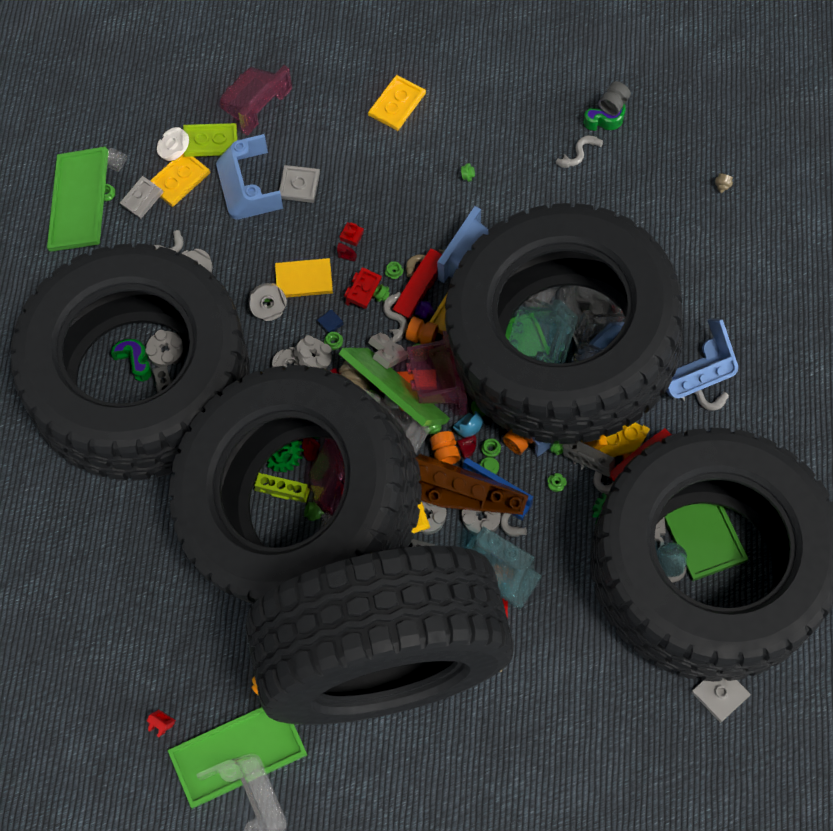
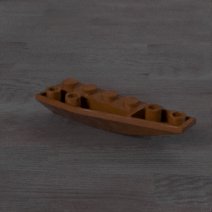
[416,454,529,515]

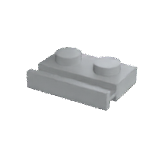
[120,176,163,219]

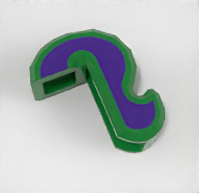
[583,104,625,131]
[111,339,152,382]

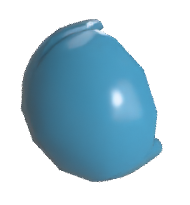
[453,411,483,437]

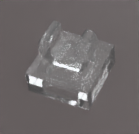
[107,148,128,172]

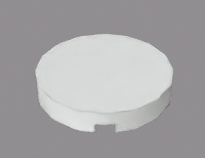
[157,127,189,161]

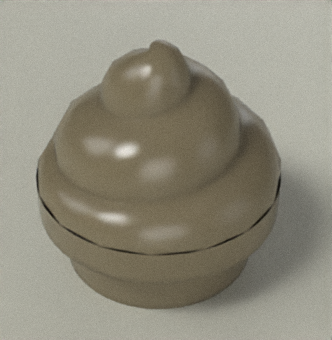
[715,173,733,193]

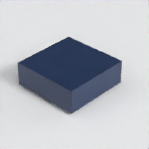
[317,309,344,334]

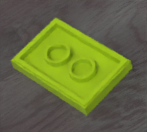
[183,123,237,157]

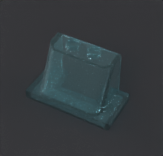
[508,300,578,364]
[465,526,542,610]

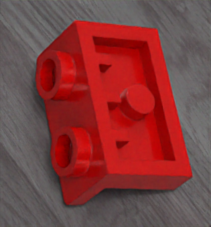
[344,267,382,309]

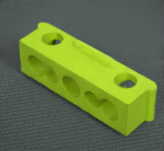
[254,473,310,503]

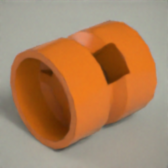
[406,317,439,347]
[503,430,534,455]
[429,431,461,465]

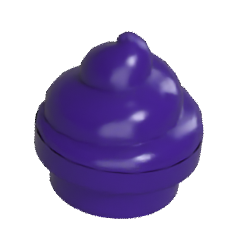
[415,301,435,319]

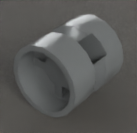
[598,81,631,116]

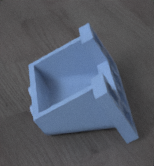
[437,206,489,283]

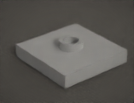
[279,165,320,203]
[691,678,751,723]

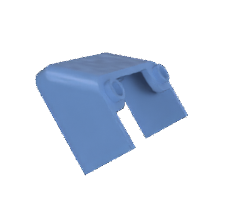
[216,134,283,219]
[666,319,738,398]

